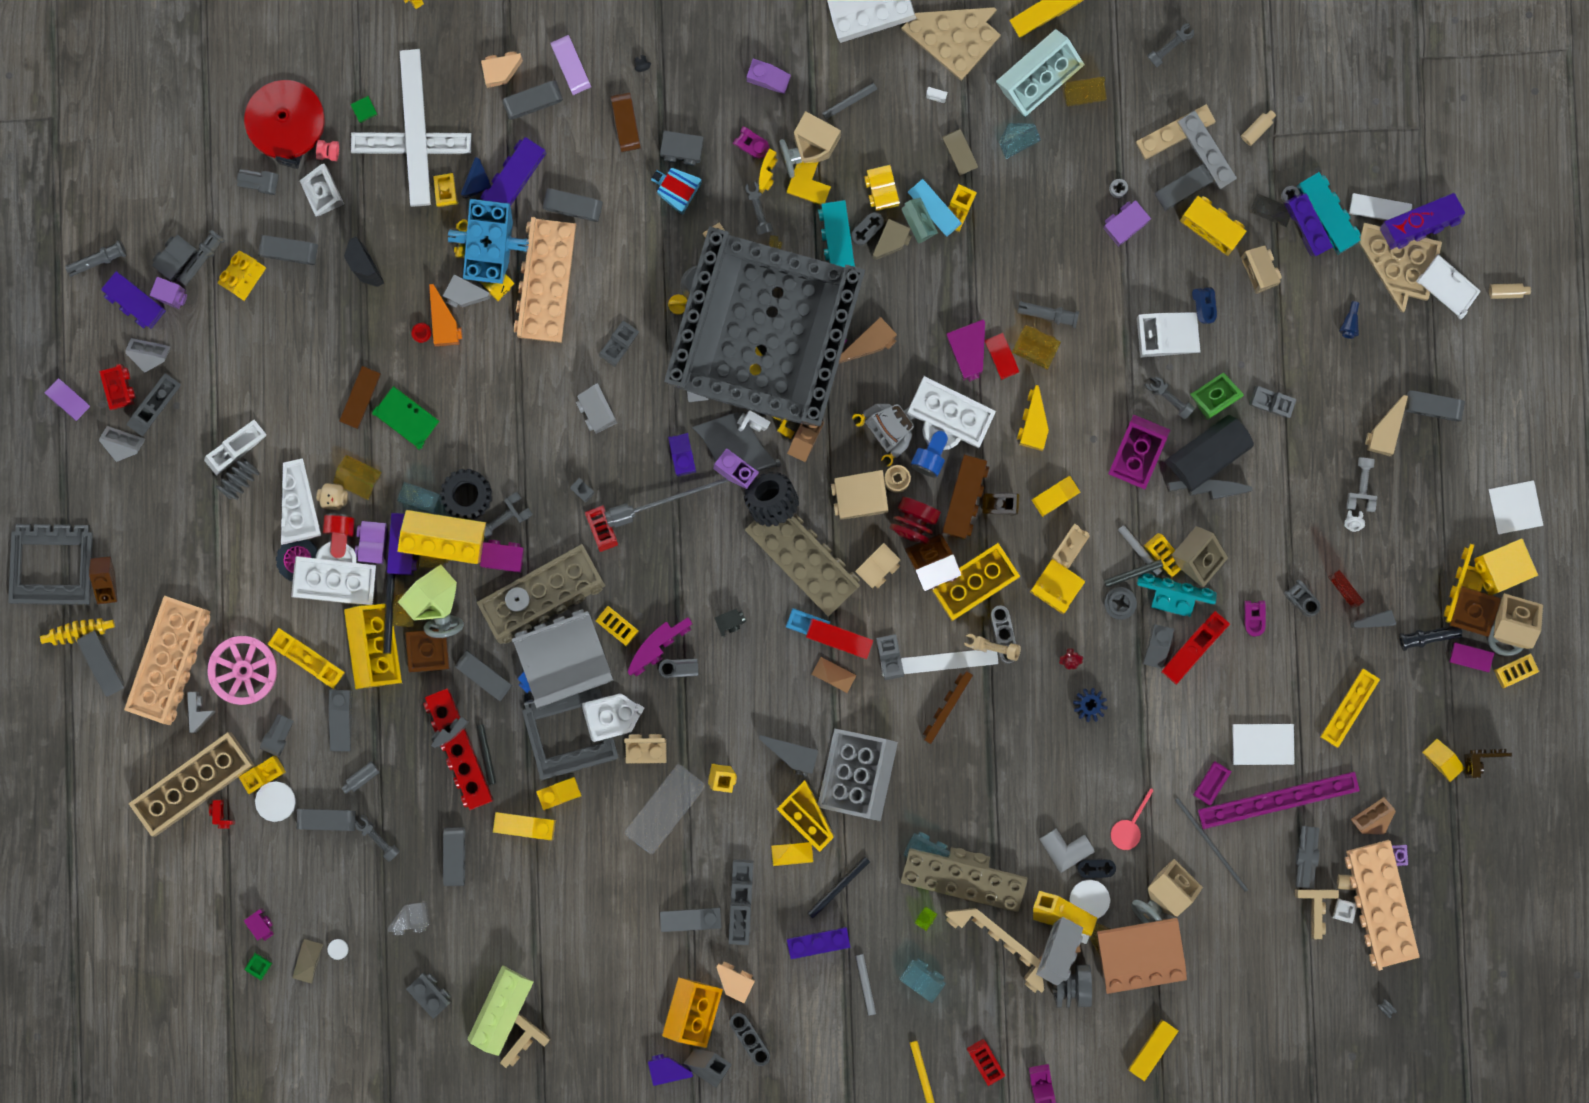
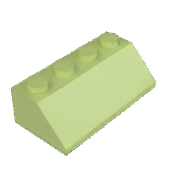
[468,965,533,1056]

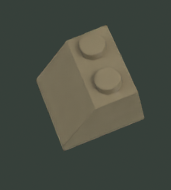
[1172,526,1228,587]

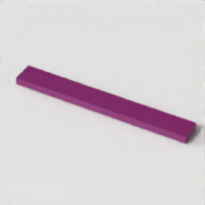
[1197,772,1360,829]

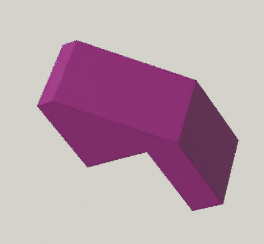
[1029,1064,1056,1103]

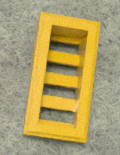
[1144,533,1181,578]
[596,606,639,647]
[1494,653,1539,688]

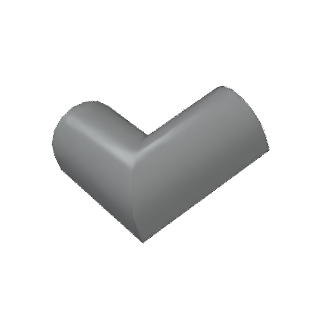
[1039,828,1095,873]

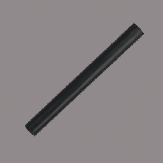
[383,574,395,655]
[808,856,870,918]

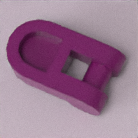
[732,126,770,159]
[1244,600,1266,637]

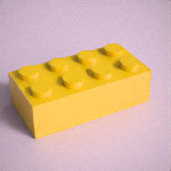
[931,543,1020,621]

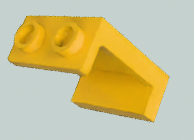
[1474,539,1538,595]

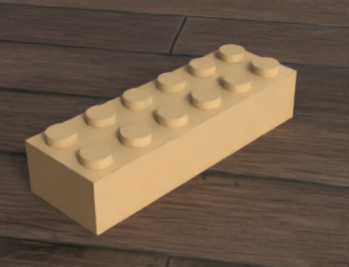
[129,732,255,837]

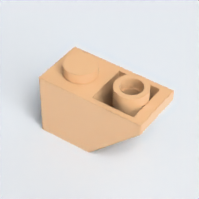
[481,52,523,88]
[716,962,755,1003]

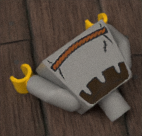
[852,404,915,467]

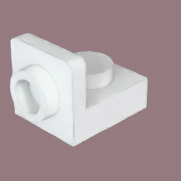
[737,410,770,432]

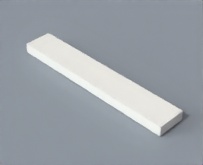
[351,132,471,154]

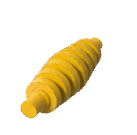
[40,618,115,645]

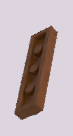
[922,671,973,744]

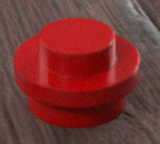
[411,323,432,343]

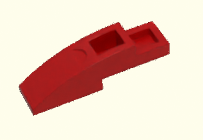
[1161,611,1230,685]

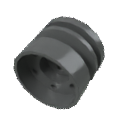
[1052,965,1092,1008]

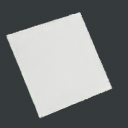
[1489,480,1543,534]

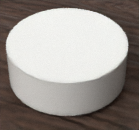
[328,939,349,960]

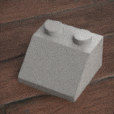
[576,383,617,434]

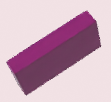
[1449,643,1494,673]
[1193,761,1232,806]

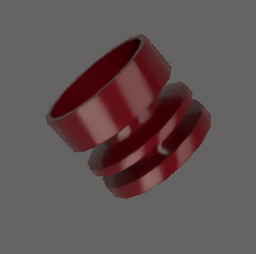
[889,496,941,544]

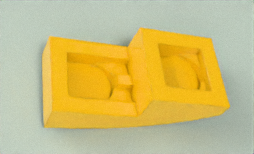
[239,756,286,794]

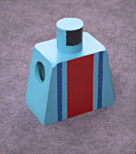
[651,168,702,215]

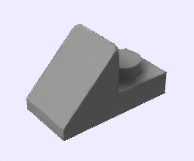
[187,692,216,733]

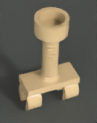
[964,634,1021,661]

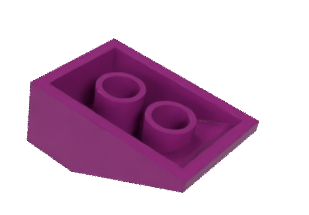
[1108,414,1170,489]

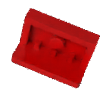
[99,364,136,411]

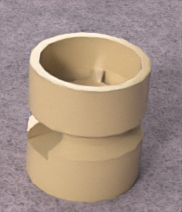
[884,465,911,493]

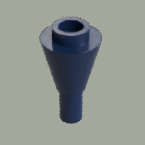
[1339,301,1359,339]

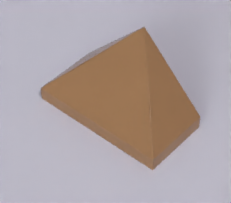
[811,657,856,693]
[1351,797,1396,834]

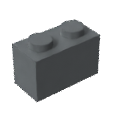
[660,131,704,166]

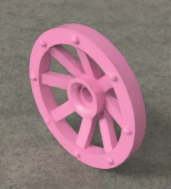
[208,636,277,705]

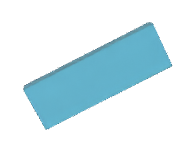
[908,179,962,237]

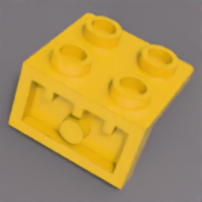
[1030,559,1085,614]

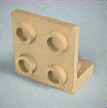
[624,734,667,763]

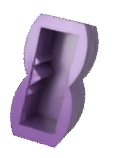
[355,521,387,564]

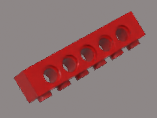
[424,688,494,810]

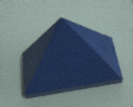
[461,157,491,199]

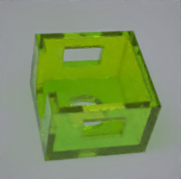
[914,906,938,931]

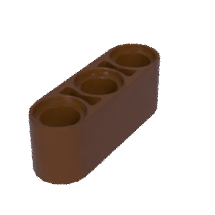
[611,93,641,152]

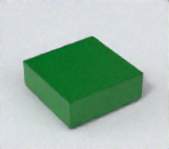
[350,96,378,123]
[244,952,273,980]

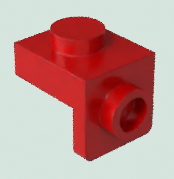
[209,800,235,829]

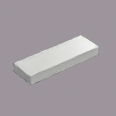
[1349,193,1412,221]

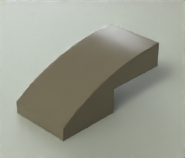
[942,129,978,175]

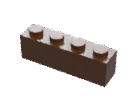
[942,455,990,540]

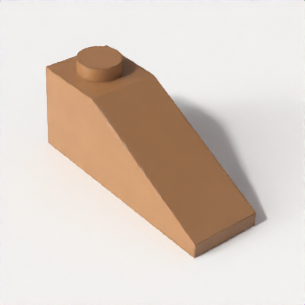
[839,317,897,364]

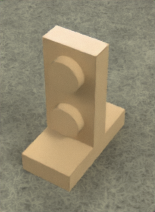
[1295,889,1339,939]
[500,1013,551,1068]

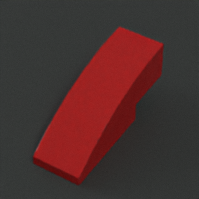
[806,618,874,659]

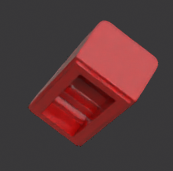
[585,505,618,552]
[966,1039,1005,1086]

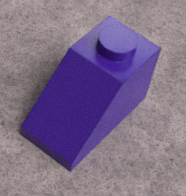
[668,433,696,477]
[648,1054,694,1086]

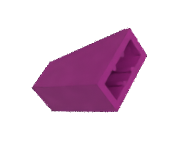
[946,319,985,382]

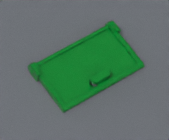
[372,386,440,450]

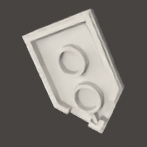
[582,693,644,742]

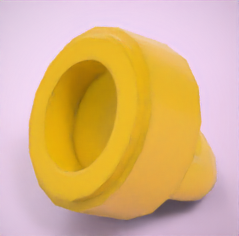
[668,294,687,315]

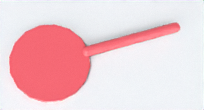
[1111,788,1153,850]

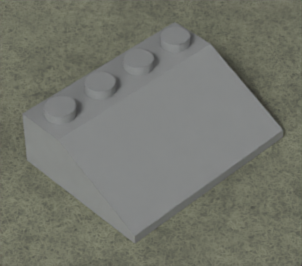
[818,728,898,821]

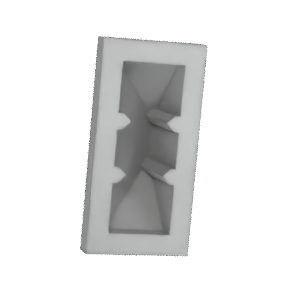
[126,338,170,373]
[99,426,145,462]

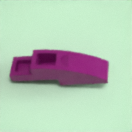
[628,617,693,677]

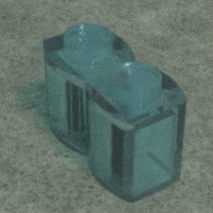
[898,958,946,1003]

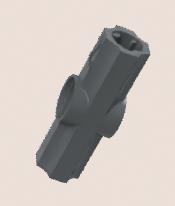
[1296,826,1319,888]

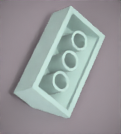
[996,29,1085,117]

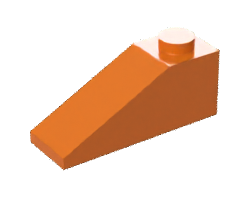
[429,284,463,346]

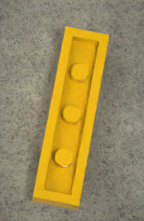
[1320,669,1380,748]

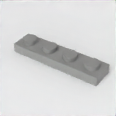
[1177,111,1237,189]

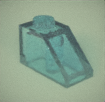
[397,482,441,514]

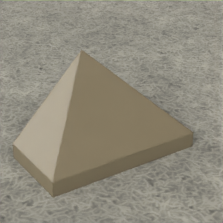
[292,939,324,984]

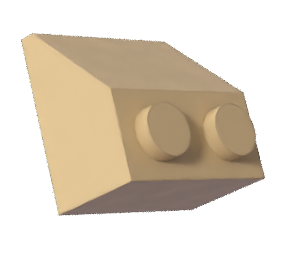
[1241,246,1282,294]

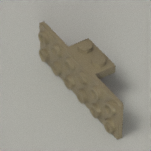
[901,847,1028,912]

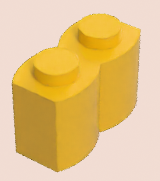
[864,165,899,211]

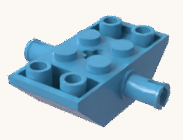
[448,199,529,284]

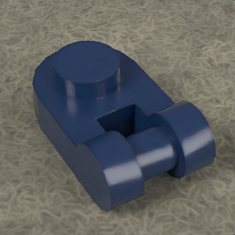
[1192,287,1217,324]

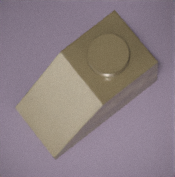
[872,219,912,260]

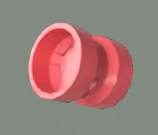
[316,140,339,161]

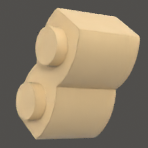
[855,543,900,588]

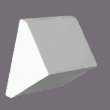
[300,164,344,216]

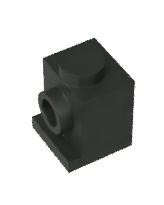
[714,608,746,637]

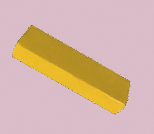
[1128,1020,1178,1081]

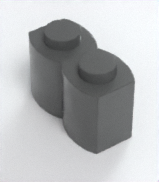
[152,234,198,282]

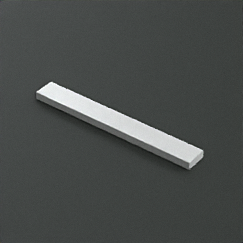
[400,49,431,207]

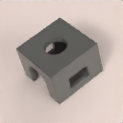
[570,478,595,503]

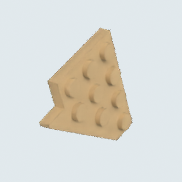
[901,7,1001,81]
[1359,223,1442,313]

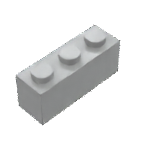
[1036,917,1083,985]

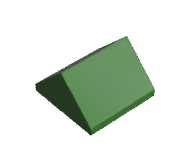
[1190,372,1244,420]

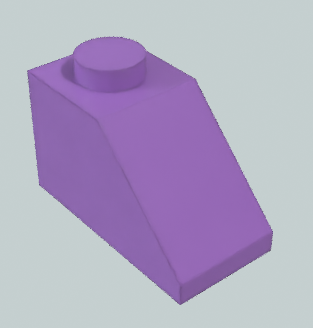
[747,59,791,94]

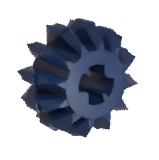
[1073,688,1108,722]

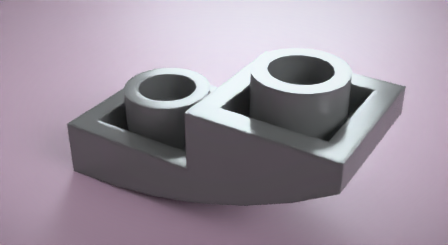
[431,717,469,748]

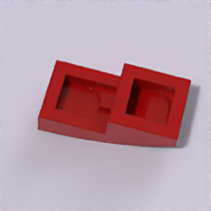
[984,333,1019,380]

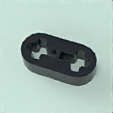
[1077,859,1116,878]

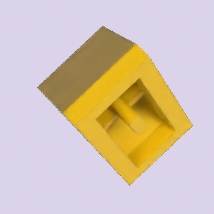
[1422,739,1465,782]

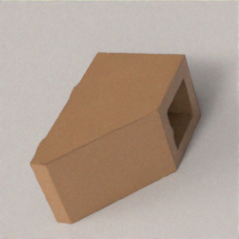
[787,421,824,462]

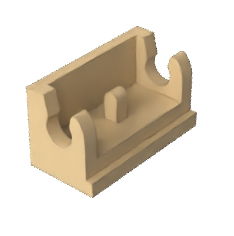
[1051,523,1090,569]

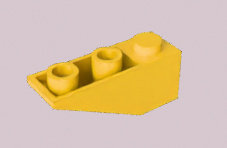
[1017,385,1049,451]
[1033,891,1097,936]

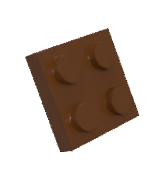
[1449,586,1501,637]
[406,629,450,673]

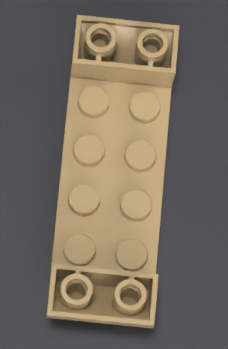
[945,908,1044,993]

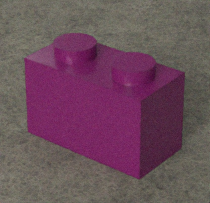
[480,539,525,573]

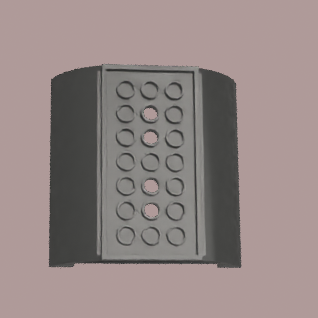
[664,226,865,426]

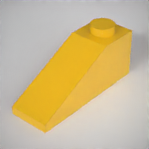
[493,812,556,840]

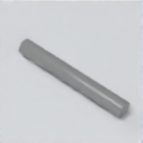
[1118,525,1163,576]
[856,954,876,1016]

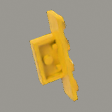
[1443,544,1483,623]

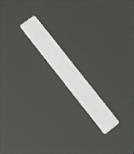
[881,650,998,676]

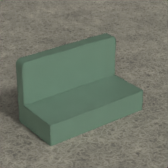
[902,197,938,243]

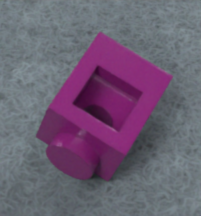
[244,908,274,941]

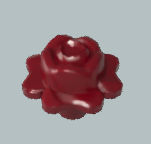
[1059,648,1083,670]

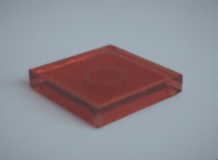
[1328,570,1364,608]

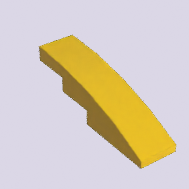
[1009,0,1084,37]

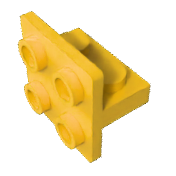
[217,250,266,301]

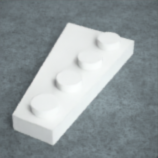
[281,458,321,545]

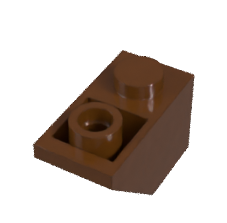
[89,556,117,604]

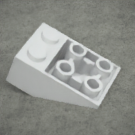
[1137,312,1200,358]

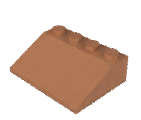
[1097,918,1187,994]

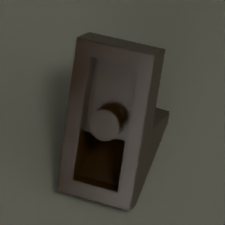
[983,493,1019,516]

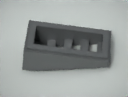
[1350,610,1396,628]

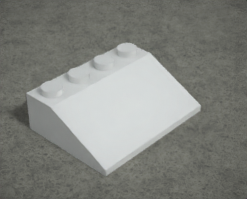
[827,0,916,43]

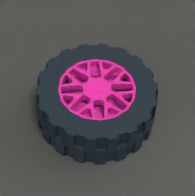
[276,539,319,582]

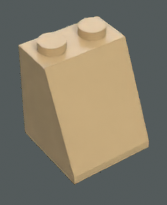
[831,470,888,520]

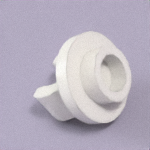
[1345,510,1365,532]

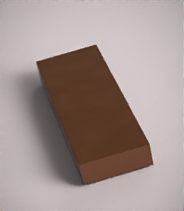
[339,366,381,429]

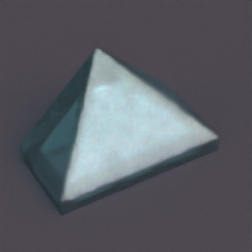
[999,123,1041,159]

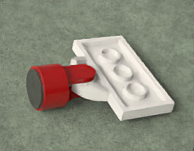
[291,514,376,605]

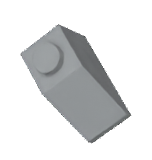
[443,275,491,308]

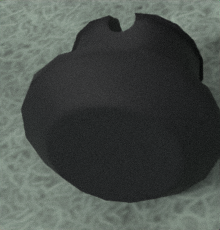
[634,55,651,72]

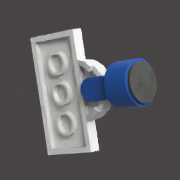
[907,376,996,478]

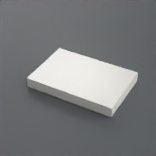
[1232,724,1294,765]

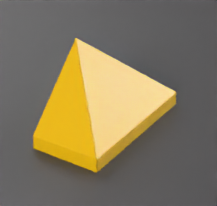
[771,842,813,866]

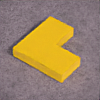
[787,162,831,205]

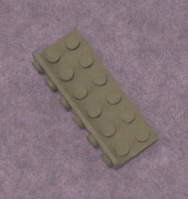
[745,514,860,617]
[477,544,606,644]

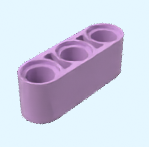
[550,35,591,95]

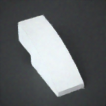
[204,420,266,476]

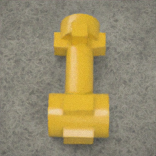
[454,219,468,258]

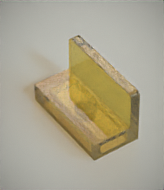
[1064,77,1107,107]
[333,455,382,500]

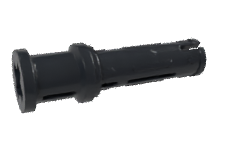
[1399,626,1462,651]

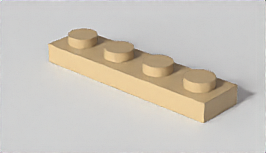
[1136,104,1216,160]

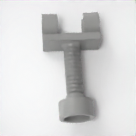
[1347,458,1377,512]

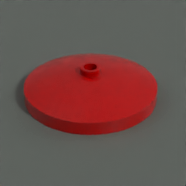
[244,80,325,159]

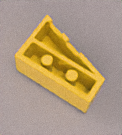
[777,779,835,852]

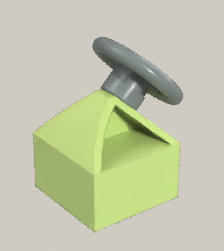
[398,564,464,638]

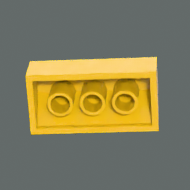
[397,510,486,564]
[344,604,402,689]

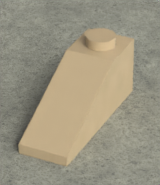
[1365,395,1408,456]

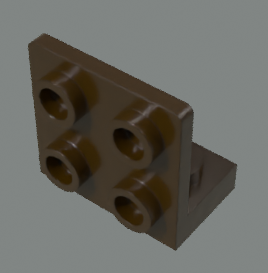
[1464,749,1512,778]

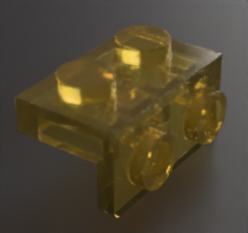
[1012,325,1061,370]

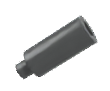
[341,761,380,794]

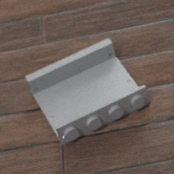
[512,609,614,708]

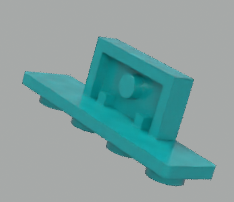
[1137,573,1217,617]

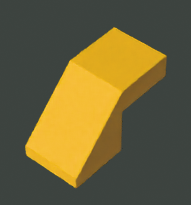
[948,184,977,232]
[1032,476,1081,517]

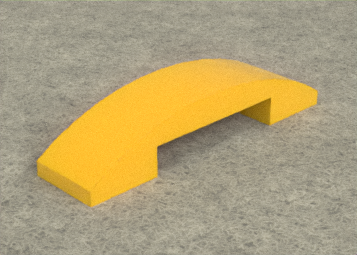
[267,628,345,689]

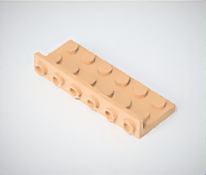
[514,217,576,343]
[124,596,210,725]
[1345,840,1420,971]

